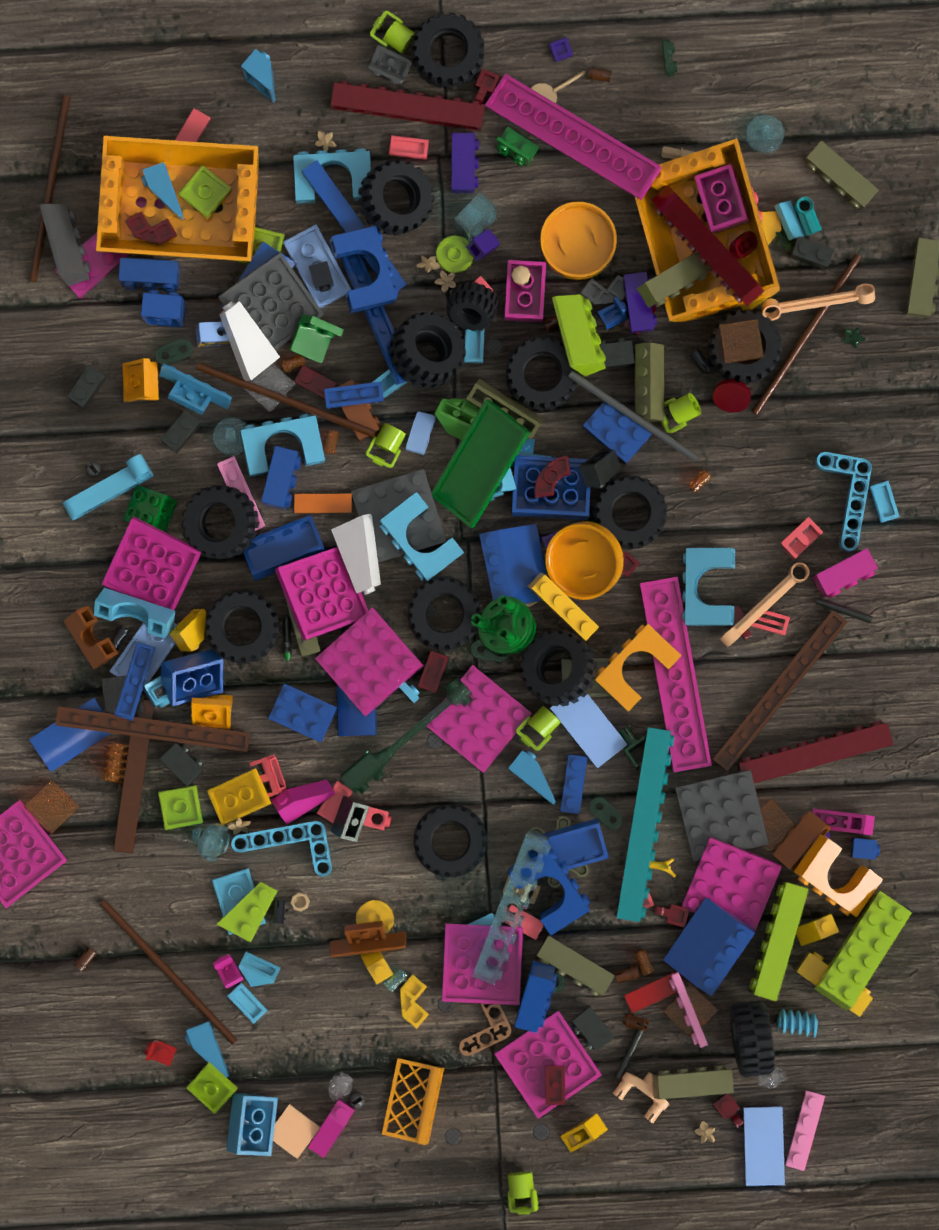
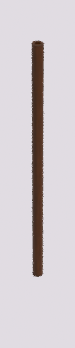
[29,95,70,283]
[752,254,862,416]
[196,362,376,437]
[100,900,237,1045]

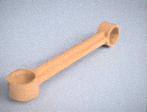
[761,284,875,321]
[720,563,809,648]

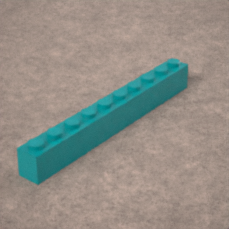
[617,727,675,922]

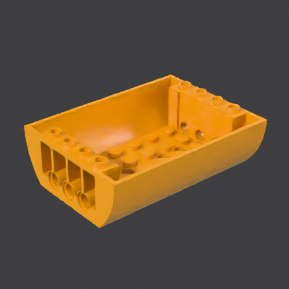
[96,136,259,262]
[635,138,780,322]

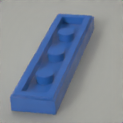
[114,642,156,721]

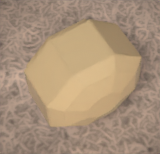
[511,265,530,286]
[291,892,310,912]

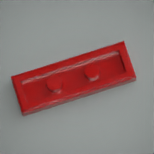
[624,971,677,1013]

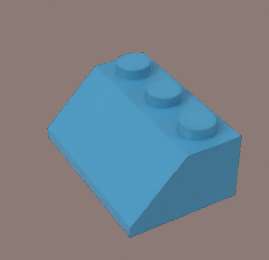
[241,49,276,103]
[226,1093,278,1156]

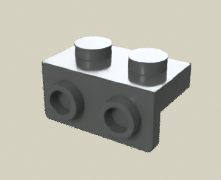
[367,44,413,84]

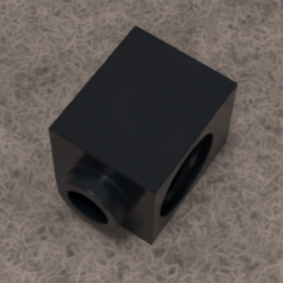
[309,261,334,292]

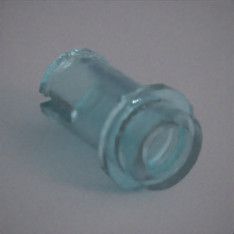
[384,968,408,993]

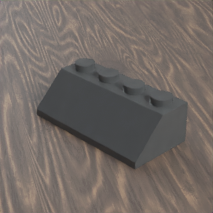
[40,204,91,286]

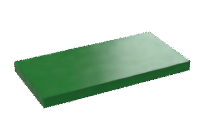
[431,400,531,528]

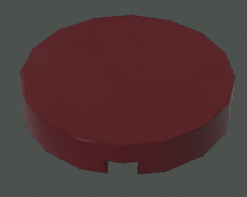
[713,379,751,413]

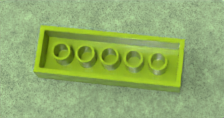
[749,882,809,1001]
[814,891,912,1011]

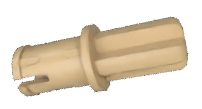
[661,146,695,159]

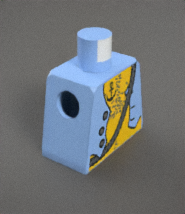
[196,322,229,348]

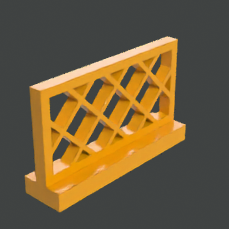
[382,1058,444,1145]

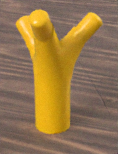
[650,858,676,877]

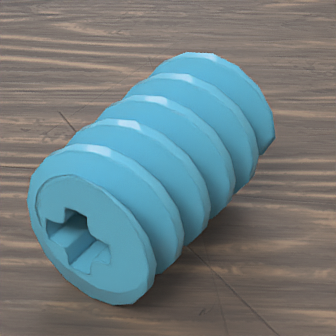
[777,1009,818,1038]

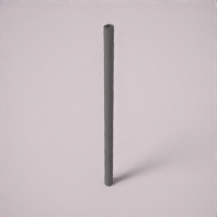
[568,371,698,462]

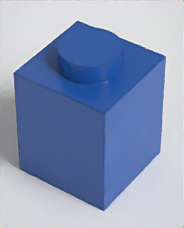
[850,838,880,860]

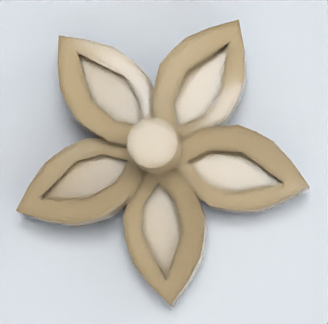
[315,131,337,151]
[417,256,440,273]
[434,270,456,293]
[227,818,251,835]
[694,1121,715,1143]

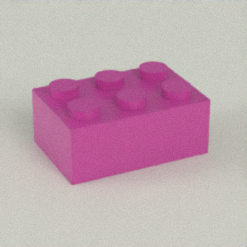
[695,164,752,234]
[504,260,546,323]
[812,548,878,599]

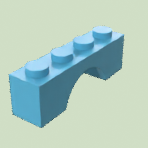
[94,588,175,639]

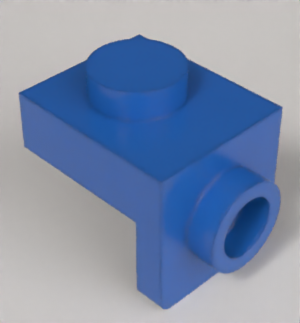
[597,296,628,330]

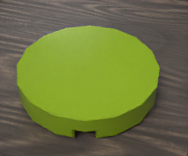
[436,235,474,274]

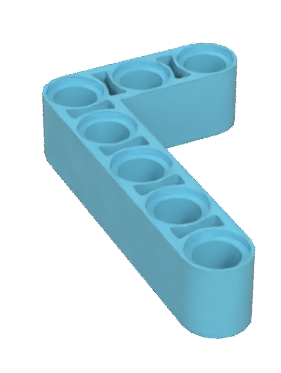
[815,452,872,553]
[62,454,154,521]
[231,821,332,876]

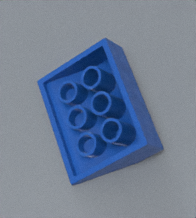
[512,455,590,520]
[479,524,547,604]
[663,897,755,996]

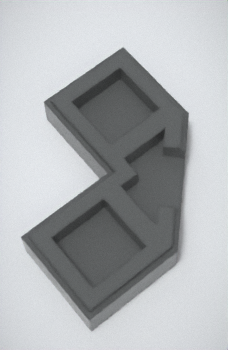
[580,275,625,305]

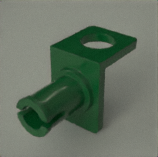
[618,725,646,770]

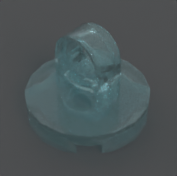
[746,115,784,154]
[213,417,247,456]
[192,823,230,862]

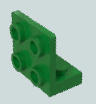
[495,127,540,167]
[289,314,344,363]
[123,485,178,532]

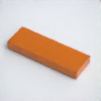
[294,494,352,514]

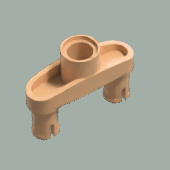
[612,1072,669,1123]

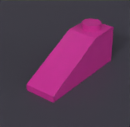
[271,780,336,824]
[812,808,875,836]
[308,1098,355,1158]

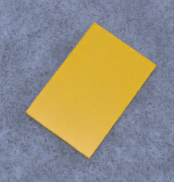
[207,768,272,826]

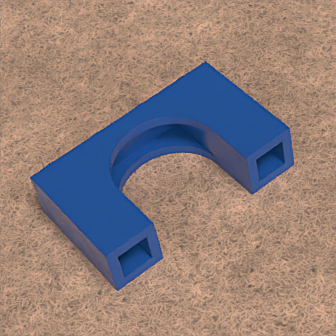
[330,226,398,313]
[508,844,591,935]

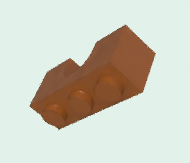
[63,605,119,670]

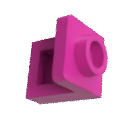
[213,954,244,989]

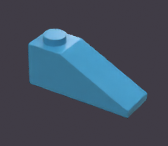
[141,162,184,221]
[508,750,556,804]
[185,1021,230,1077]

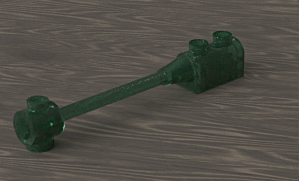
[340,678,473,794]

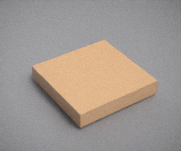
[273,1104,320,1159]

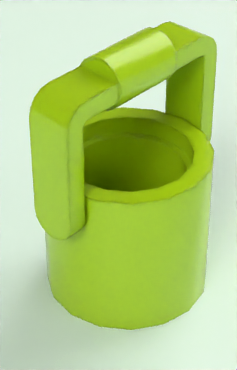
[370,11,415,54]
[660,393,701,433]
[365,423,406,468]
[516,706,561,751]
[508,1171,538,1215]

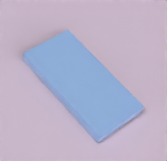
[283,224,351,309]
[110,623,177,692]
[550,691,628,768]
[743,1106,785,1186]

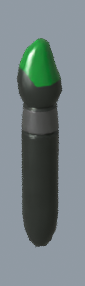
[283,614,292,661]

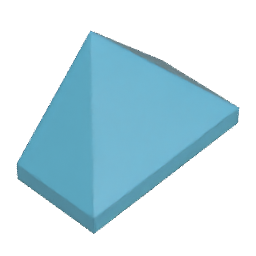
[238,952,281,987]

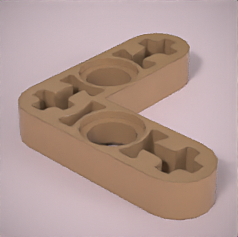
[459,1003,511,1056]

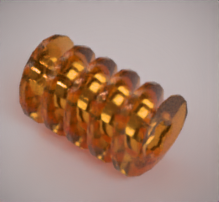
[100,743,129,784]

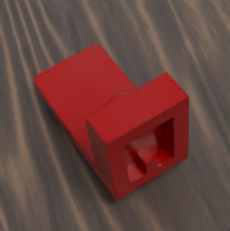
[144,1039,177,1066]

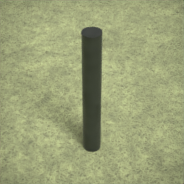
[816,597,873,623]
[615,1029,644,1080]

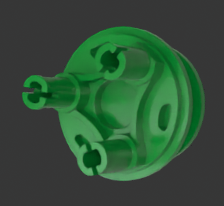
[471,595,536,654]

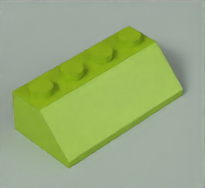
[552,295,606,377]

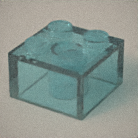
[454,192,497,241]

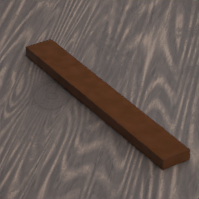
[114,699,154,854]

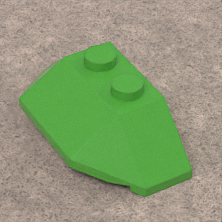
[435,399,480,440]

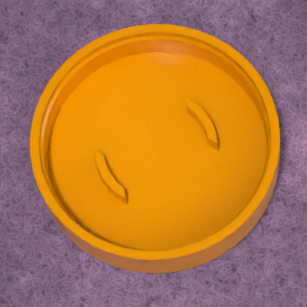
[540,202,617,280]
[545,521,623,600]

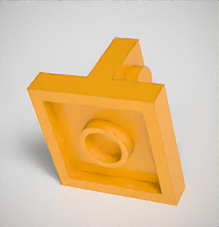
[122,358,159,402]
[191,694,233,730]

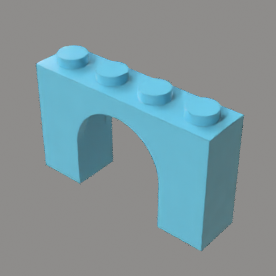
[293,149,371,204]
[240,414,325,478]
[379,492,464,581]
[682,548,735,626]

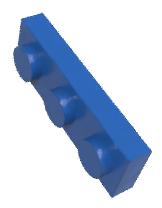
[324,382,384,409]
[560,754,587,814]

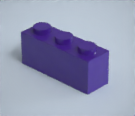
[452,133,479,193]
[622,272,657,334]

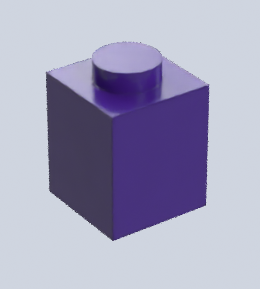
[466,229,500,262]

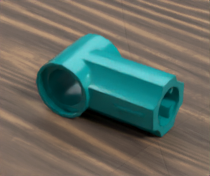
[794,197,822,236]

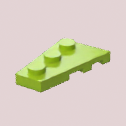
[217,882,278,942]

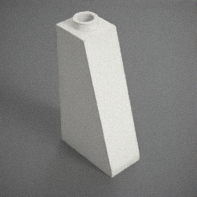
[219,301,280,381]
[331,514,381,595]

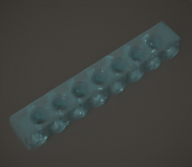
[472,830,551,985]

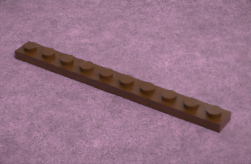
[712,610,847,771]
[55,706,250,752]

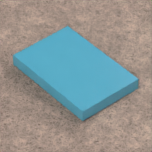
[212,868,266,935]

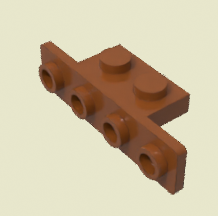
[329,921,406,958]

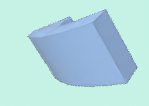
[406,411,436,455]

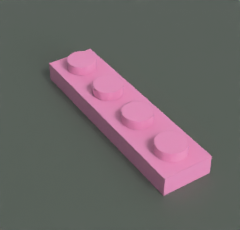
[217,456,265,531]
[669,972,708,1048]
[785,1090,825,1171]

